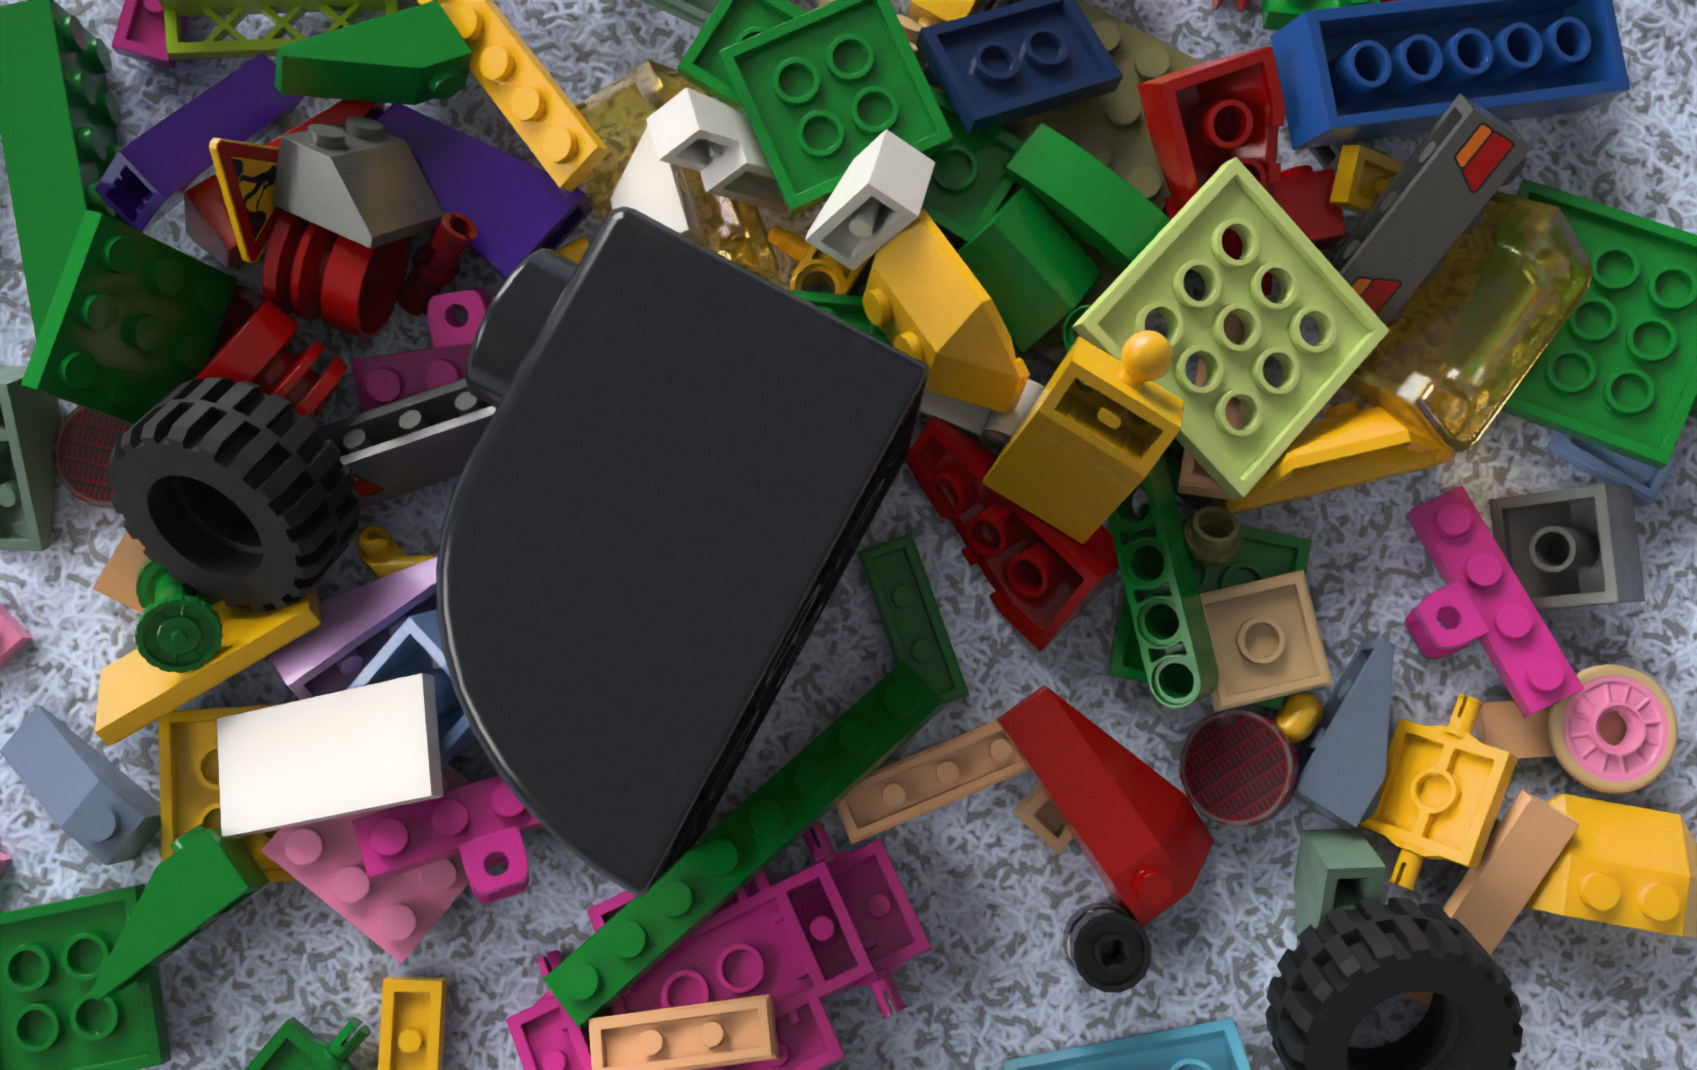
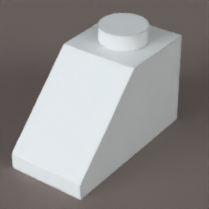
[610,126,706,245]
[805,129,935,271]

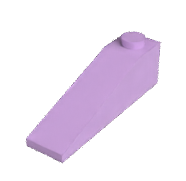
[268,556,438,700]

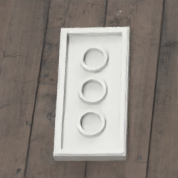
[217,673,443,838]

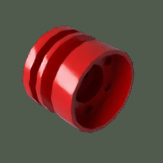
[262,210,409,340]
[194,298,348,420]

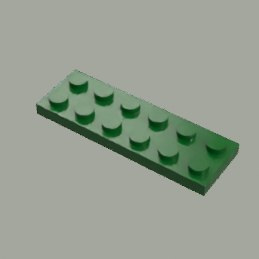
[677,0,1023,246]

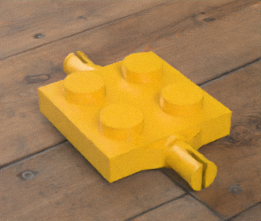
[1359,694,1518,892]

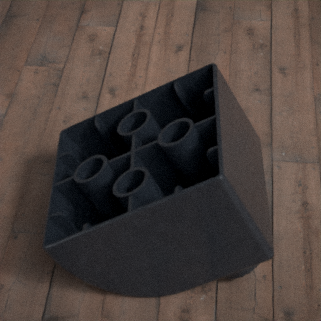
[436,206,929,897]

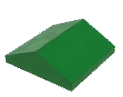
[957,186,1103,353]

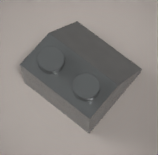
[272,116,444,249]
[1489,483,1645,610]

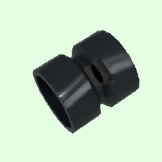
[1063,903,1151,993]

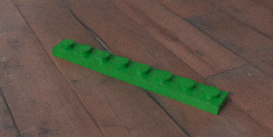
[542,660,945,1028]

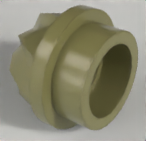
[1183,506,1242,568]

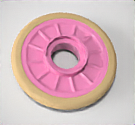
[1548,664,1678,794]

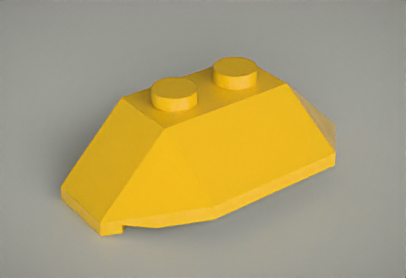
[862,208,1030,414]
[1215,401,1454,515]
[1524,793,1697,938]

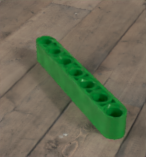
[1063,305,1219,708]

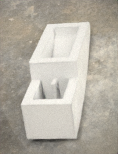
[646,87,788,213]

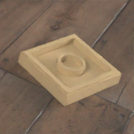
[1200,570,1333,711]

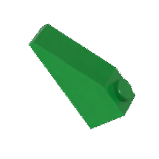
[275,0,472,105]
[90,824,270,1001]

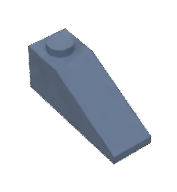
[1293,638,1394,828]
[0,706,161,865]

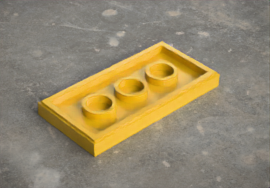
[95,583,321,746]

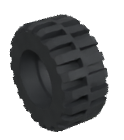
[108,377,360,611]
[1265,897,1523,1070]

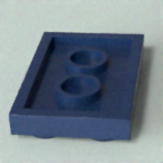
[915,0,1123,135]

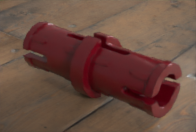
[396,212,478,316]

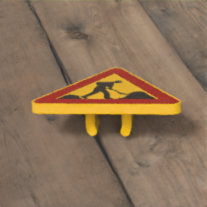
[209,138,283,263]

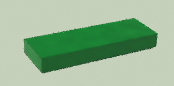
[857,533,970,704]

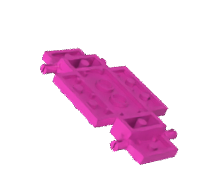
[506,823,933,1070]

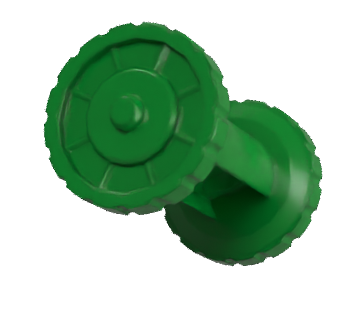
[135,559,223,673]

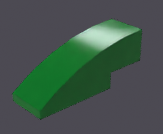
[1002,123,1171,273]

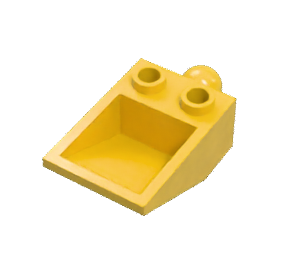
[982,330,1184,544]

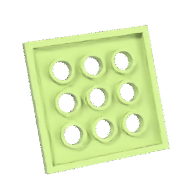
[1072,157,1390,499]

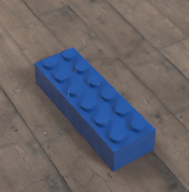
[1270,0,1630,150]

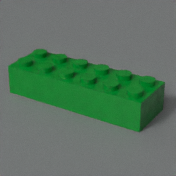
[0,0,129,342]

